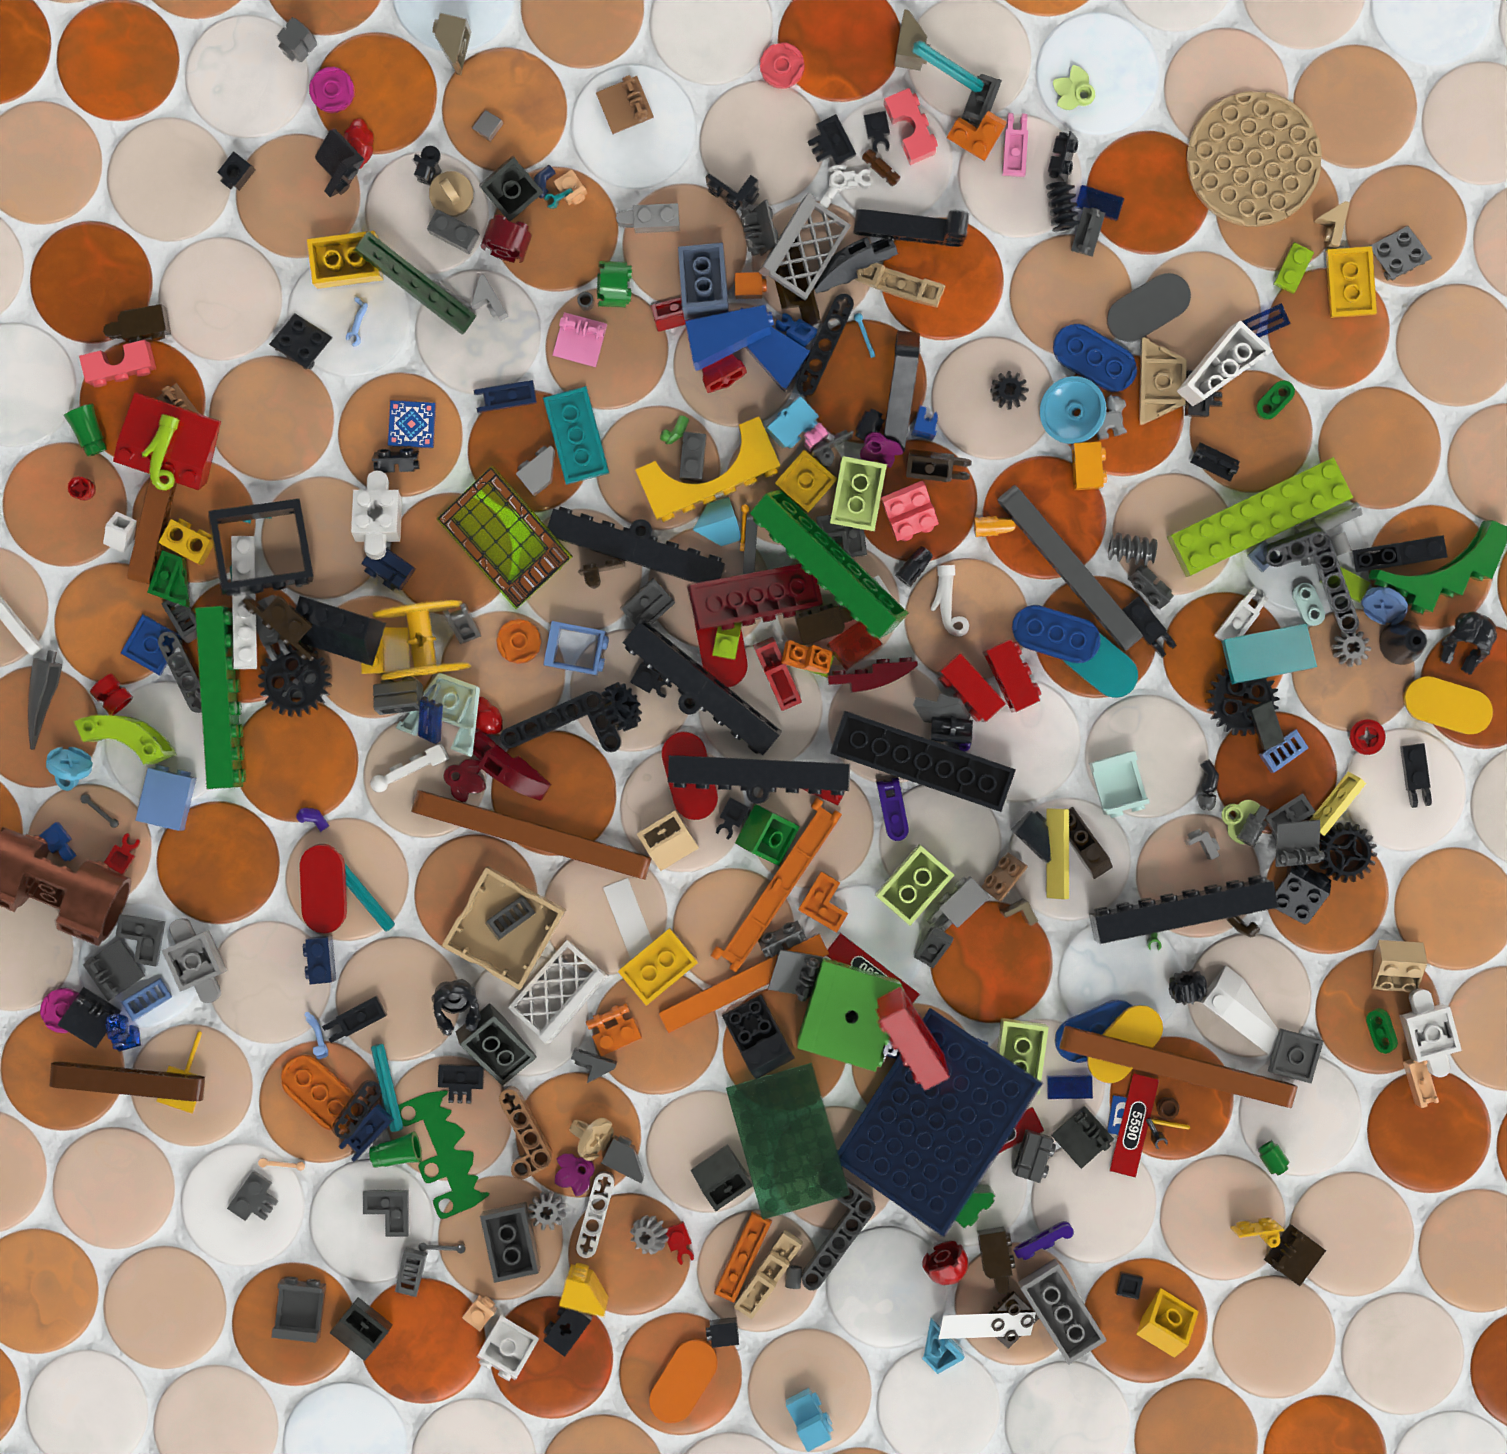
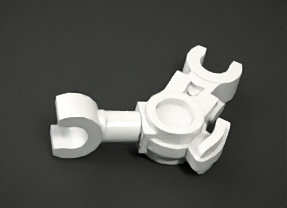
[819,164,871,209]

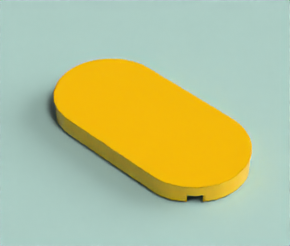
[1403,676,1493,734]
[1087,1005,1163,1083]

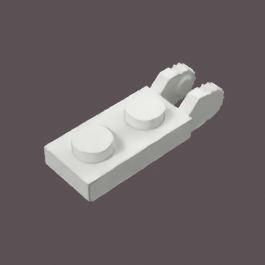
[1214,587,1269,641]

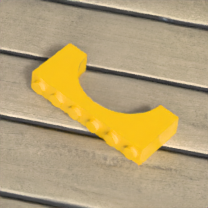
[635,416,781,522]

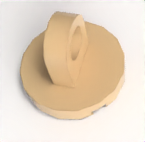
[429,171,474,217]
[569,1118,614,1161]

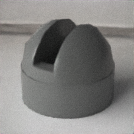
[1198,794,1216,811]

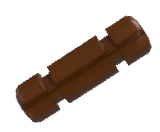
[862,149,901,186]

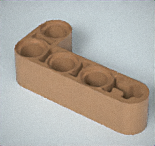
[499,1086,553,1180]

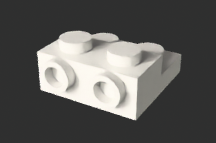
[476,1316,539,1381]

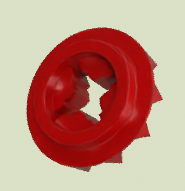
[1349,719,1386,755]

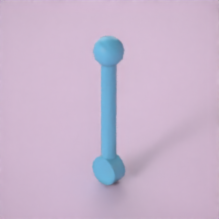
[854,313,875,358]

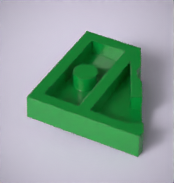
[147,550,190,608]

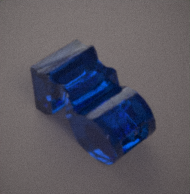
[105,1014,141,1052]

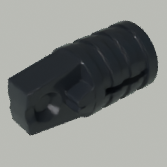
[895,546,933,587]

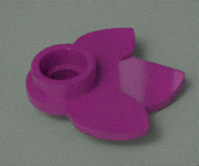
[860,433,903,468]
[554,1153,595,1196]

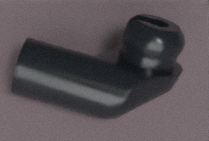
[1200,759,1219,794]

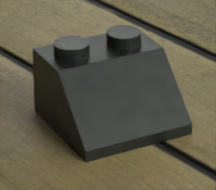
[479,156,544,221]

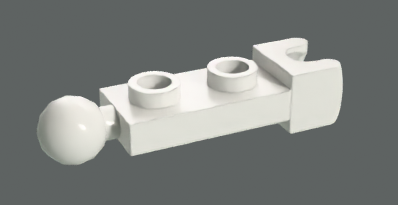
[370,743,449,793]

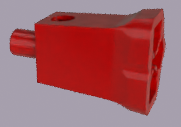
[688,338,747,393]

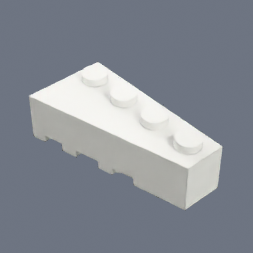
[1177,320,1273,406]

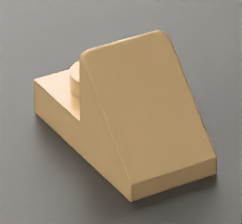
[1314,201,1350,249]

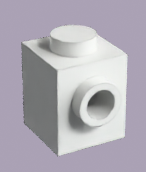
[103,512,137,553]

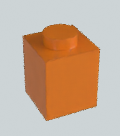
[735,272,767,299]

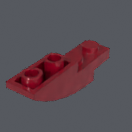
[827,657,918,693]
[473,730,552,801]

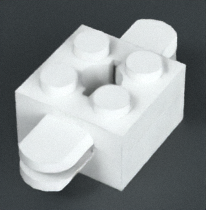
[351,471,402,560]
[1399,988,1462,1077]

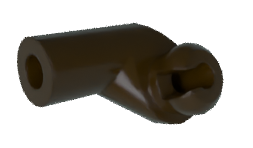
[1226,916,1260,938]

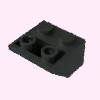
[691,1144,753,1212]
[330,1297,393,1361]

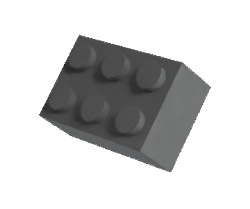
[480,1202,541,1283]

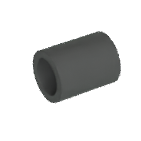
[577,292,594,311]
[785,1265,802,1289]

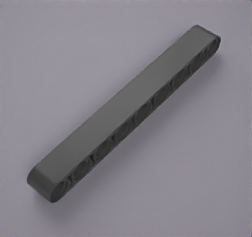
[997,485,1143,651]

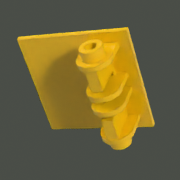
[1230,1218,1284,1248]

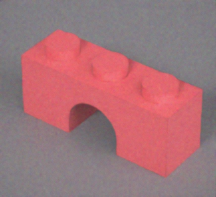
[883,88,938,165]
[79,340,156,387]

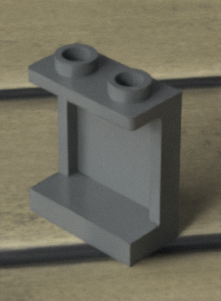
[271,1277,326,1343]

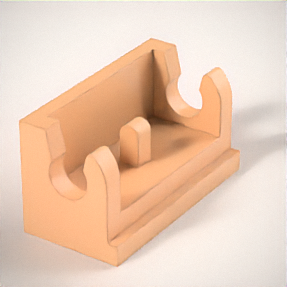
[1403,1059,1439,1108]

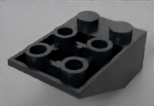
[722,994,795,1079]

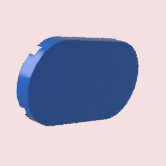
[1053,324,1137,392]
[1012,605,1101,663]
[1055,1000,1133,1063]

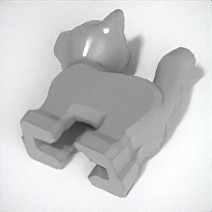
[1096,395,1127,440]

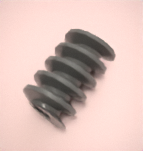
[1108,533,1158,566]

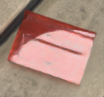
[827,621,882,671]

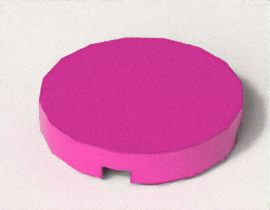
[309,67,354,113]
[40,988,79,1033]

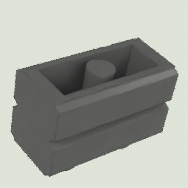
[277,17,317,62]
[427,209,480,255]
[679,432,706,481]
[373,677,424,715]
[1012,1129,1056,1183]

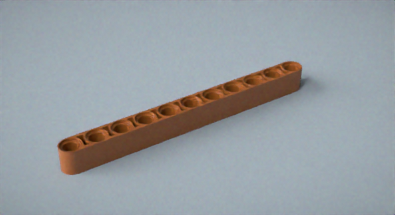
[411,790,652,880]
[1059,1026,1298,1108]

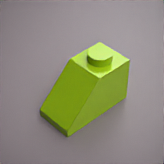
[713,623,742,660]

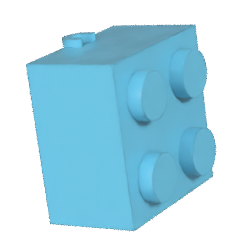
[765,396,819,449]

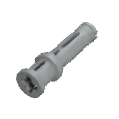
[1294,502,1362,545]

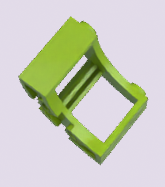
[74,715,177,765]

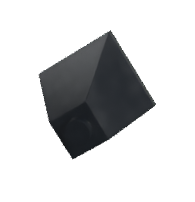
[1011,811,1051,863]

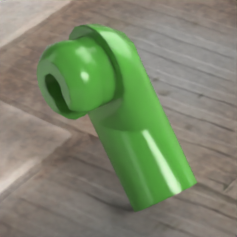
[660,415,689,444]

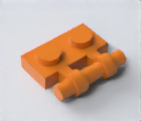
[586,1003,642,1056]

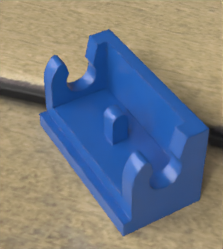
[911,406,938,441]

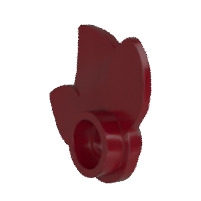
[443,759,486,802]

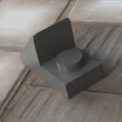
[914,927,954,968]
[571,1048,618,1083]

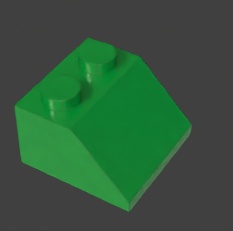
[735,804,800,866]

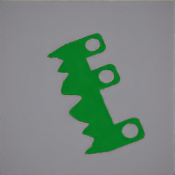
[398,1091,490,1219]

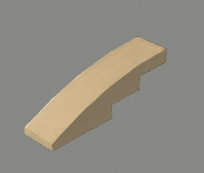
[733,1229,803,1319]

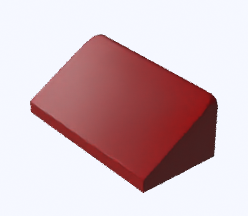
[651,297,693,332]

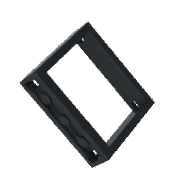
[208,499,313,597]

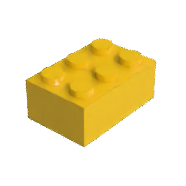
[307,231,384,289]

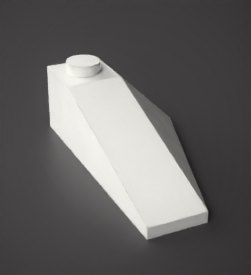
[1201,965,1279,1055]

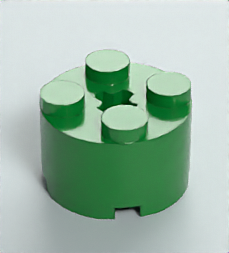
[597,261,632,308]

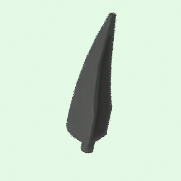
[28,650,63,750]

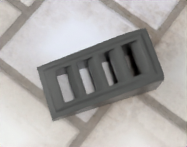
[161,600,197,643]
[485,895,536,941]
[395,1247,428,1297]

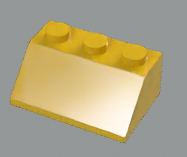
[559,1263,609,1317]

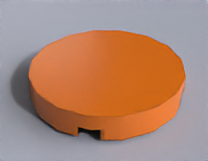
[496,619,542,664]

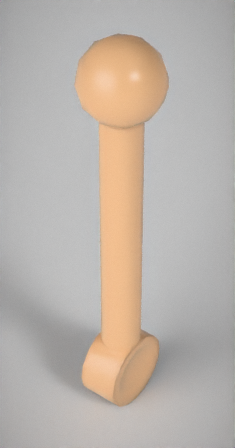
[258,1158,305,1171]

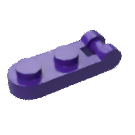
[876,777,909,841]
[1013,1221,1074,1260]

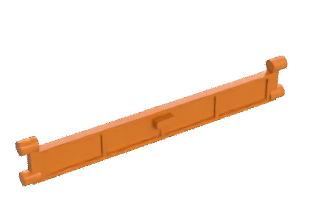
[711,797,842,973]

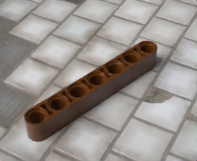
[49,1062,205,1102]

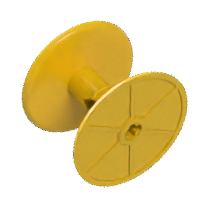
[372,601,471,680]

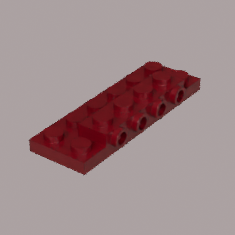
[687,564,824,631]

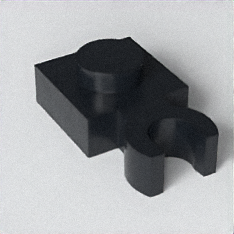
[863,111,890,153]
[630,663,672,698]
[716,797,750,840]

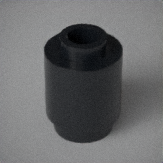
[855,408,885,441]

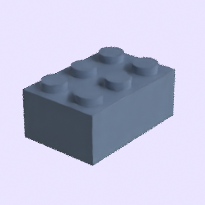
[678,243,729,320]

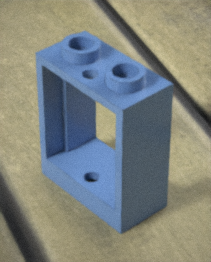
[543,621,609,676]

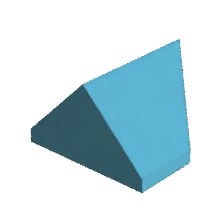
[693,497,741,546]
[922,1318,965,1374]

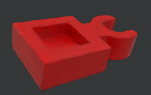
[104,833,141,875]
[665,1221,694,1265]

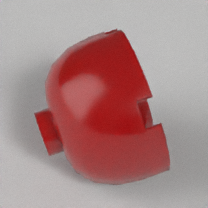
[922,1241,968,1285]

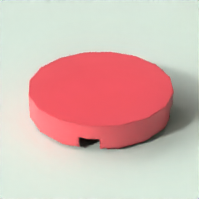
[760,43,804,89]

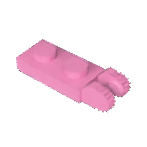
[1002,113,1028,177]
[804,423,828,453]

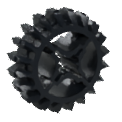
[1319,822,1377,883]

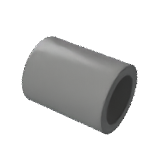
[1330,532,1352,556]

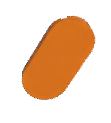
[281,1055,359,1130]
[649,1339,718,1423]

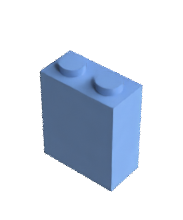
[135,764,197,831]

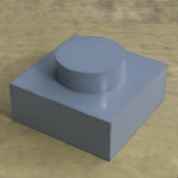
[1247,540,1279,572]

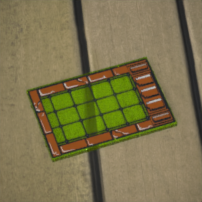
[437,465,573,609]

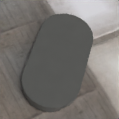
[1107,273,1191,342]

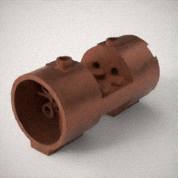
[0,827,131,946]

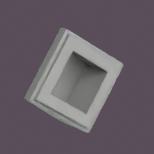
[472,110,503,142]

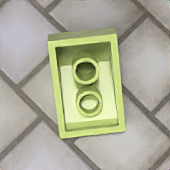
[830,456,887,531]

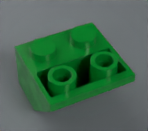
[955,1185,995,1229]

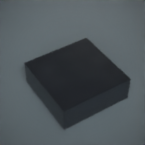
[1116,1271,1143,1300]

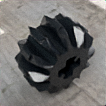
[990,371,1029,410]
[1169,969,1207,1005]

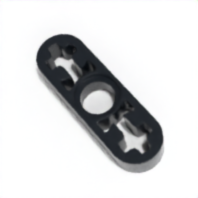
[332,1080,381,1139]

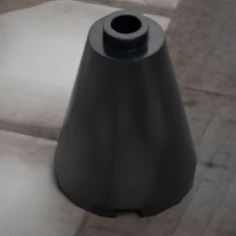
[1379,620,1427,665]

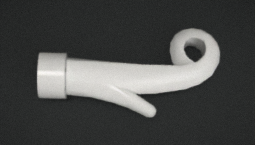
[931,565,969,637]

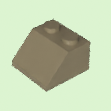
[894,9,930,71]
[432,13,471,75]

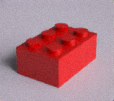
[983,639,1042,713]
[937,653,1006,722]

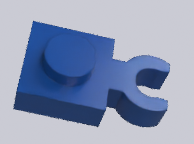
[775,313,818,348]

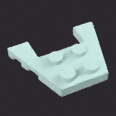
[396,673,480,757]

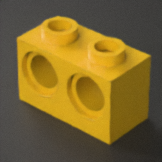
[158,518,213,565]

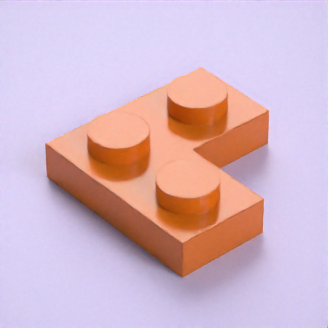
[947,111,1007,161]
[798,871,848,933]

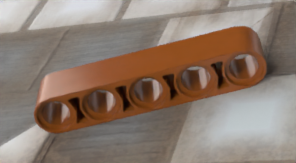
[127,477,177,584]

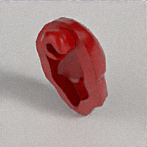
[344,118,374,169]
[476,697,503,735]

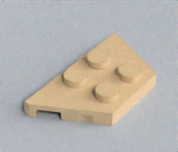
[1139,338,1187,425]

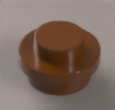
[1157,1097,1180,1120]

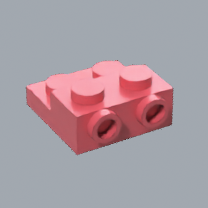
[881,480,939,541]

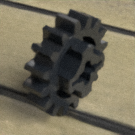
[600,682,642,732]

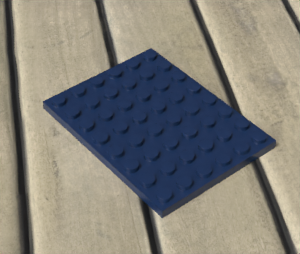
[833,1008,1043,1237]

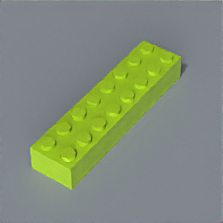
[1167,457,1353,577]

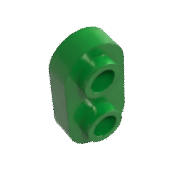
[1255,380,1295,420]
[1366,1008,1398,1054]

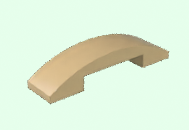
[855,263,945,307]

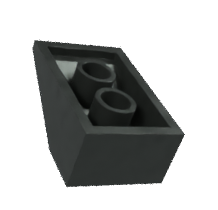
[456,1003,537,1086]

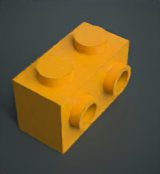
[1071,442,1107,490]

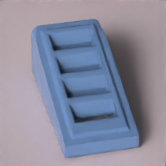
[1259,729,1309,773]
[121,978,172,1022]

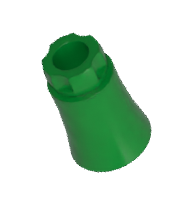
[63,404,107,457]
[369,1131,422,1168]

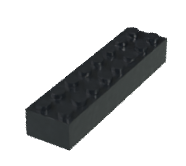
[830,711,1016,812]
[1089,875,1279,944]

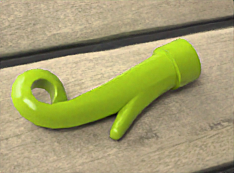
[142,414,180,490]

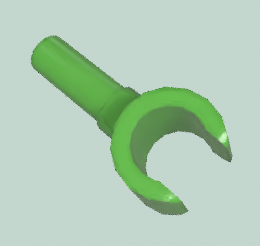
[1147,933,1162,951]

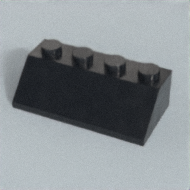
[295,596,386,666]

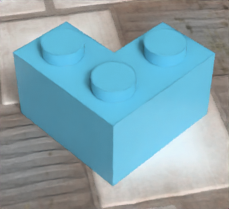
[785,1388,833,1452]

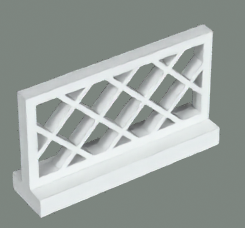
[508,940,608,1044]

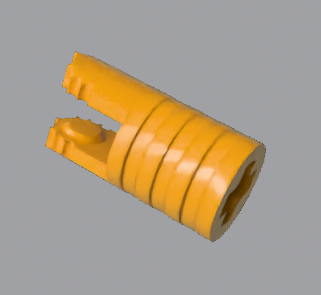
[974,516,1016,537]

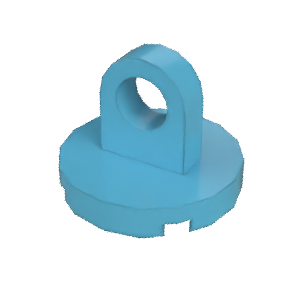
[46,747,93,791]

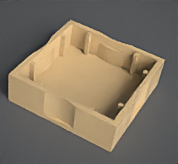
[442,866,566,990]

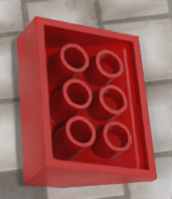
[113,393,221,490]

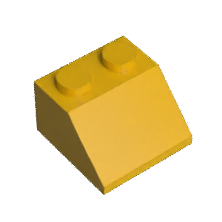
[361,627,410,674]
[1137,1288,1199,1358]

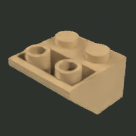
[637,810,699,871]
[1372,940,1428,992]

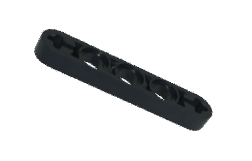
[796,294,854,397]

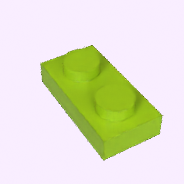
[1273,242,1314,294]

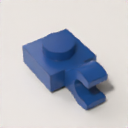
[39,822,77,862]

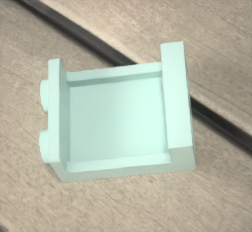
[1089,751,1150,818]

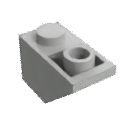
[516,446,555,497]

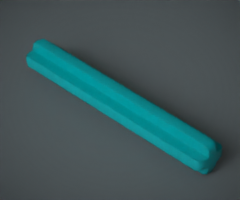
[912,41,984,93]
[345,864,395,932]
[371,1044,403,1132]

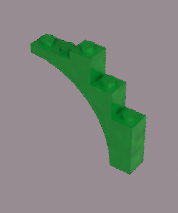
[1368,520,1507,615]

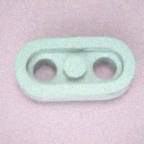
[1292,583,1325,626]

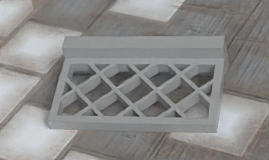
[758,193,851,300]

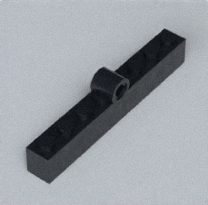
[546,507,725,583]
[622,619,782,755]
[668,755,851,804]

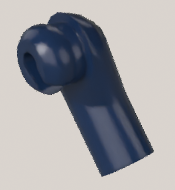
[534,165,556,198]

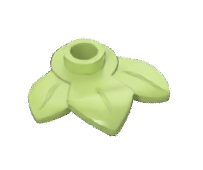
[1053,65,1095,110]
[1221,800,1260,844]

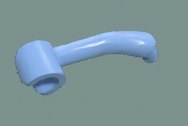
[346,297,368,347]
[304,1012,329,1059]

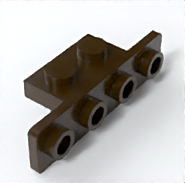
[775,238,821,326]
[242,595,317,661]

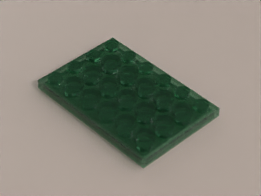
[726,1063,850,1220]

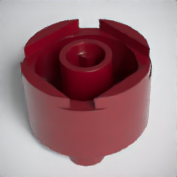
[481,214,532,263]

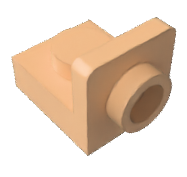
[553,170,587,205]
[462,1295,497,1331]

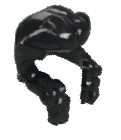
[1440,612,1497,675]
[431,979,482,1036]

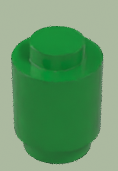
[1258,1140,1290,1176]

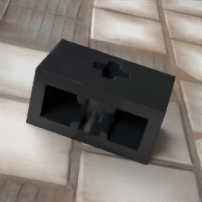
[543,1306,593,1357]

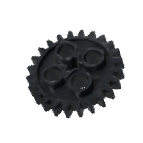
[258,644,332,717]
[1205,668,1280,736]

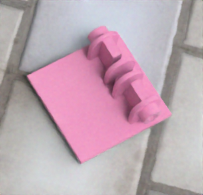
[552,312,607,367]

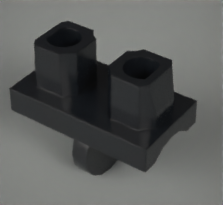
[413,146,442,186]
[931,716,973,744]

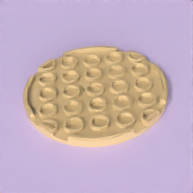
[1186,91,1322,227]

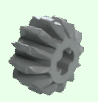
[1331,631,1371,667]
[528,1192,566,1230]
[630,1215,669,1255]

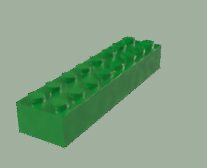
[749,489,909,639]
[195,606,246,789]

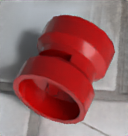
[67,476,96,501]

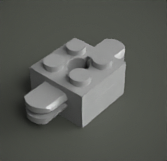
[162,918,227,1003]

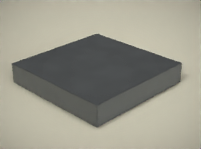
[1268,1028,1324,1084]

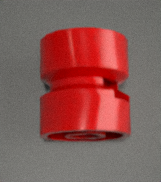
[90,673,133,716]

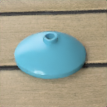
[1040,376,1106,444]

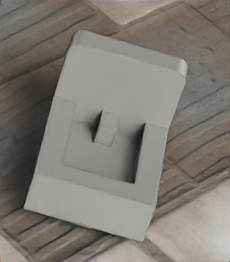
[1184,829,1220,860]

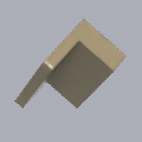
[1000,899,1038,926]

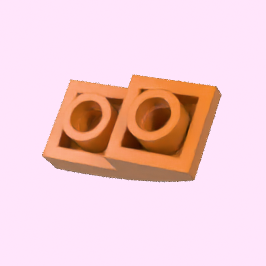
[781,640,833,674]

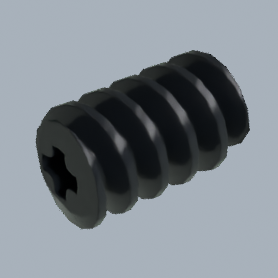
[1046,181,1080,232]

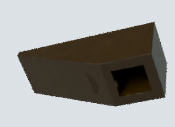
[1069,807,1113,879]

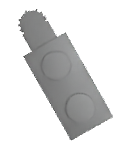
[616,203,680,233]
[927,876,990,932]

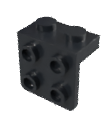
[315,129,365,198]
[705,173,759,211]
[1275,864,1332,924]

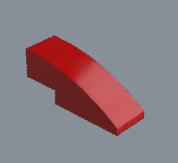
[753,637,802,711]

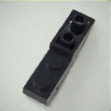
[811,236,898,294]
[1352,535,1447,573]

